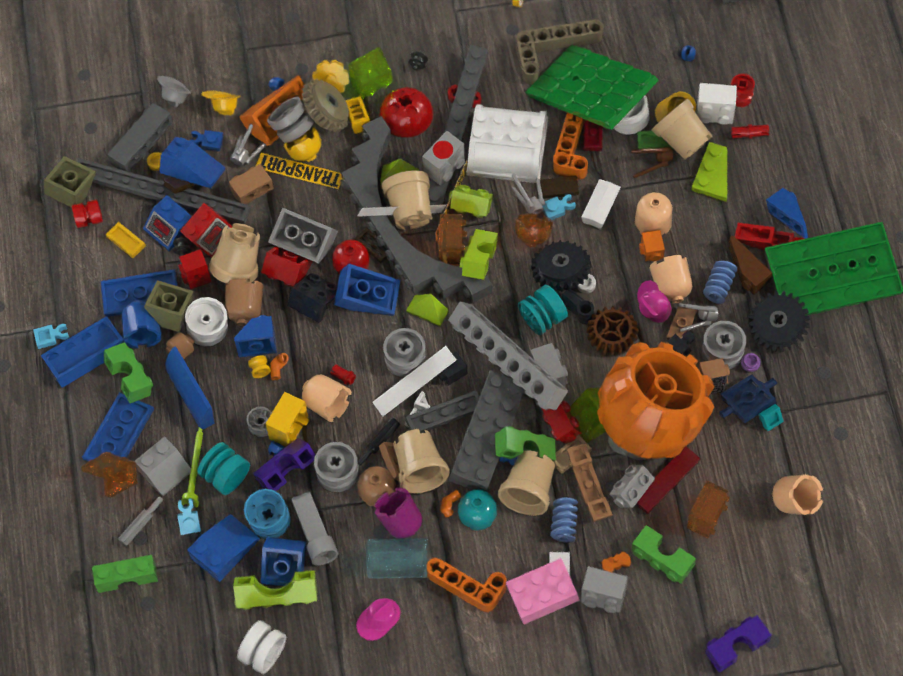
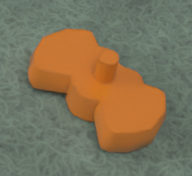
[602,552,631,573]

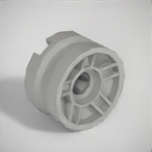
[246,407,272,437]

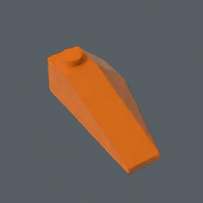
[239,76,305,146]

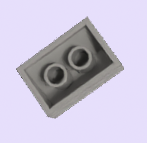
[268,208,338,263]

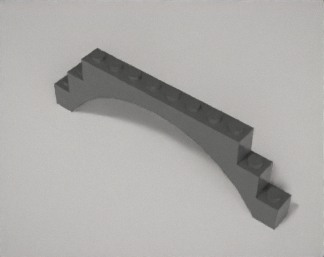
[340,116,492,303]

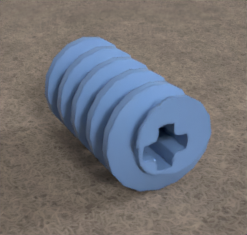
[703,261,738,304]
[551,498,578,543]

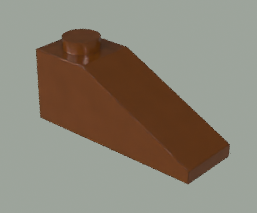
[728,235,772,295]

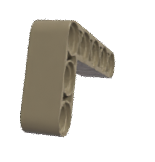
[516,20,603,84]

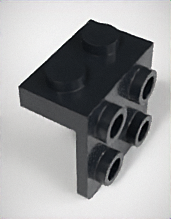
[287,273,337,323]

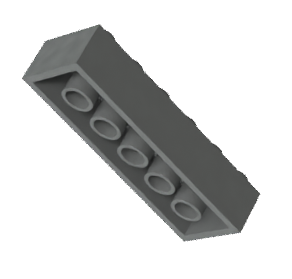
[448,370,524,491]

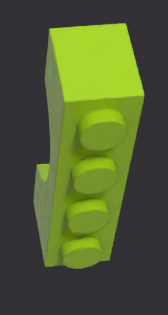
[233,570,317,609]

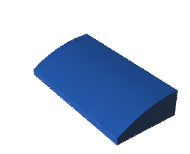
[41,316,124,388]
[165,346,215,430]

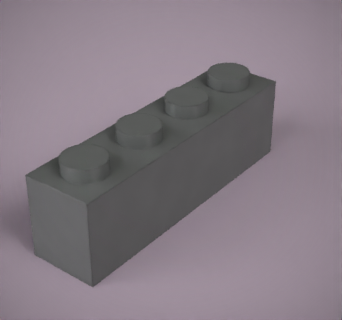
[108,103,173,172]

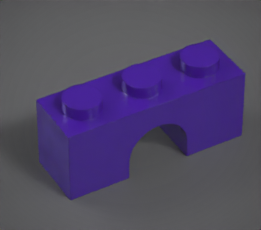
[253,437,316,491]
[705,615,772,673]

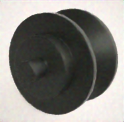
[408,51,428,70]
[173,236,192,256]

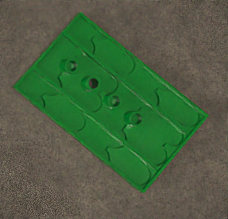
[525,45,659,130]
[765,222,903,316]

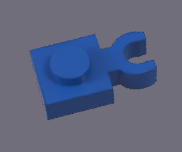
[190,130,224,152]

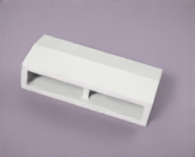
[582,179,620,229]

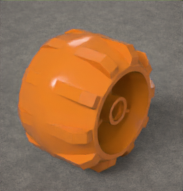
[597,342,714,459]

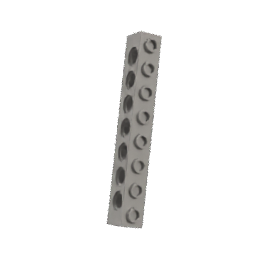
[448,301,568,410]

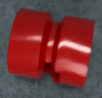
[731,74,755,107]
[72,199,103,228]

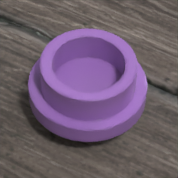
[741,353,761,372]

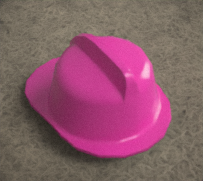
[637,280,671,323]
[357,598,401,641]

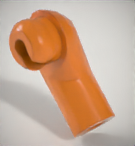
[270,353,289,380]
[440,490,461,517]

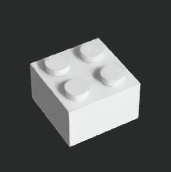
[696,83,737,125]

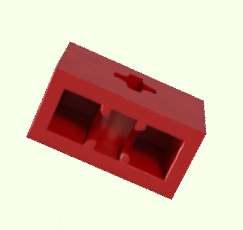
[178,249,212,290]

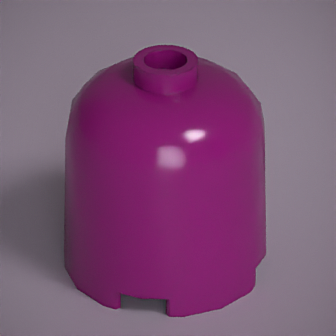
[374,488,423,539]

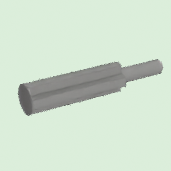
[118,497,163,547]

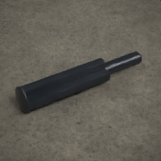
[358,417,400,466]

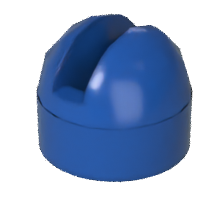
[681,45,696,61]
[269,77,284,91]
[268,441,285,457]

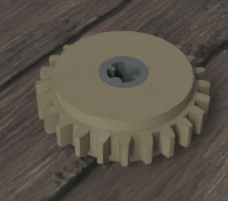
[302,79,350,132]

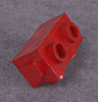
[541,400,581,444]

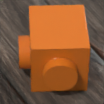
[639,230,665,262]

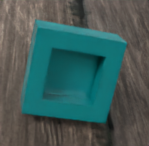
[758,404,784,431]

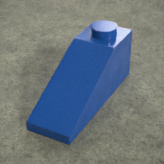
[766,188,808,239]

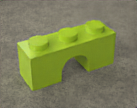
[460,229,498,280]

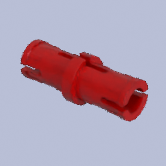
[731,124,769,139]

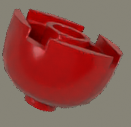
[332,240,370,275]

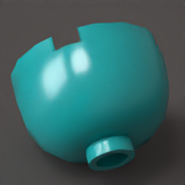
[458,489,497,530]

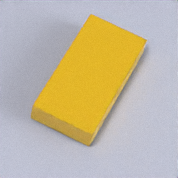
[106,222,146,258]

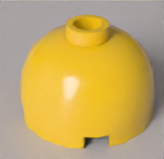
[283,127,321,162]

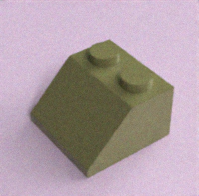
[44,156,96,207]
[144,280,194,332]

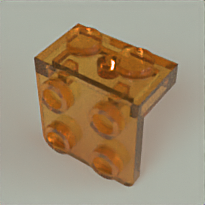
[81,452,138,498]

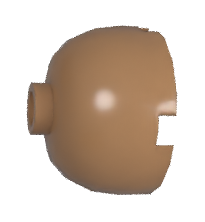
[357,466,397,507]

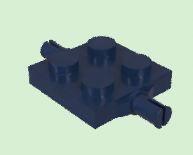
[719,374,777,423]

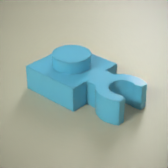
[542,194,576,222]
[33,324,69,349]
[177,498,201,535]

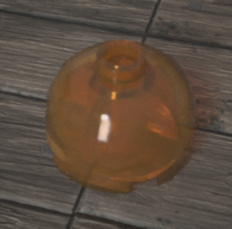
[515,213,553,247]

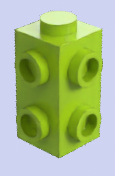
[448,185,493,218]

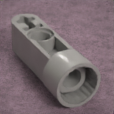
[291,491,338,566]

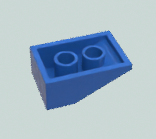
[160,137,225,189]
[334,264,400,316]
[188,514,260,582]

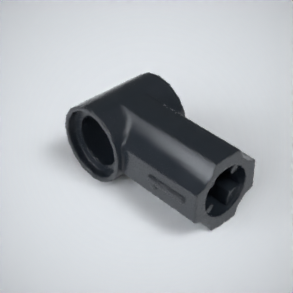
[561,289,594,324]

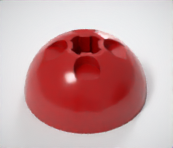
[380,87,433,138]

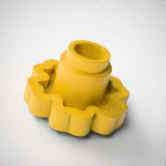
[312,60,349,93]

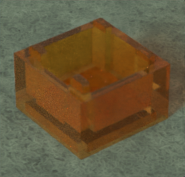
[438,214,467,266]
[687,481,730,538]

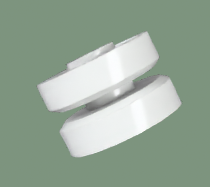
[613,96,649,134]
[185,297,228,346]
[237,621,286,674]

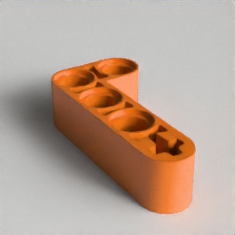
[553,112,588,180]
[426,558,507,612]

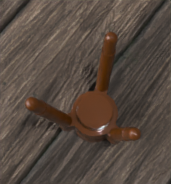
[631,146,673,178]

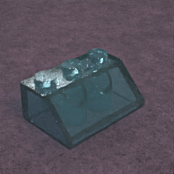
[366,538,428,578]

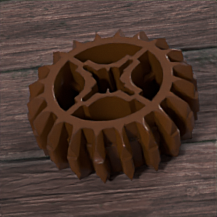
[586,306,639,356]

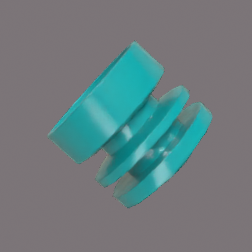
[518,284,568,336]
[197,442,250,495]

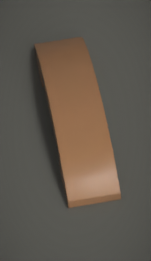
[567,443,612,522]

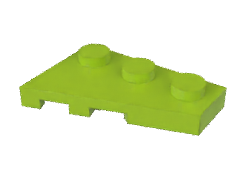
[691,142,727,202]

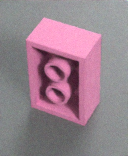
[506,558,580,624]

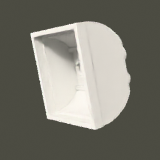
[466,104,548,183]

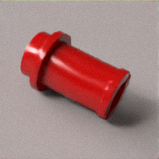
[330,364,356,385]

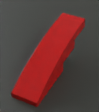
[735,223,804,250]

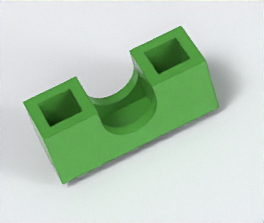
[104,342,153,403]
[495,426,556,462]
[631,525,696,583]
[92,555,158,593]

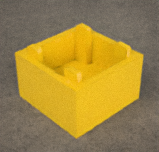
[266,392,309,447]

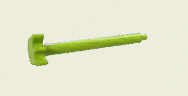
[181,427,203,508]

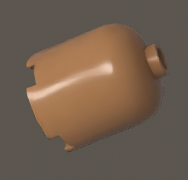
[225,278,263,326]

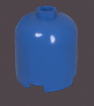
[122,300,162,348]

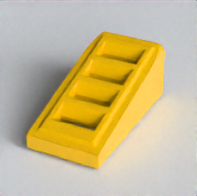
[345,96,370,134]

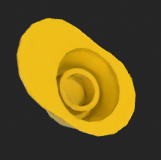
[201,91,241,115]
[655,92,696,122]

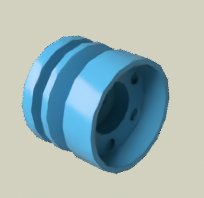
[244,489,291,539]

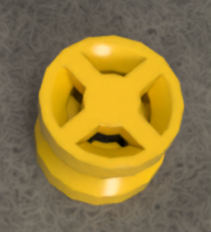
[248,355,271,378]

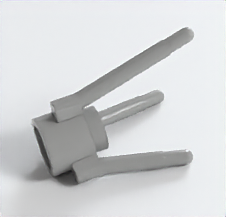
[230,124,267,166]
[512,173,545,216]
[679,303,718,332]

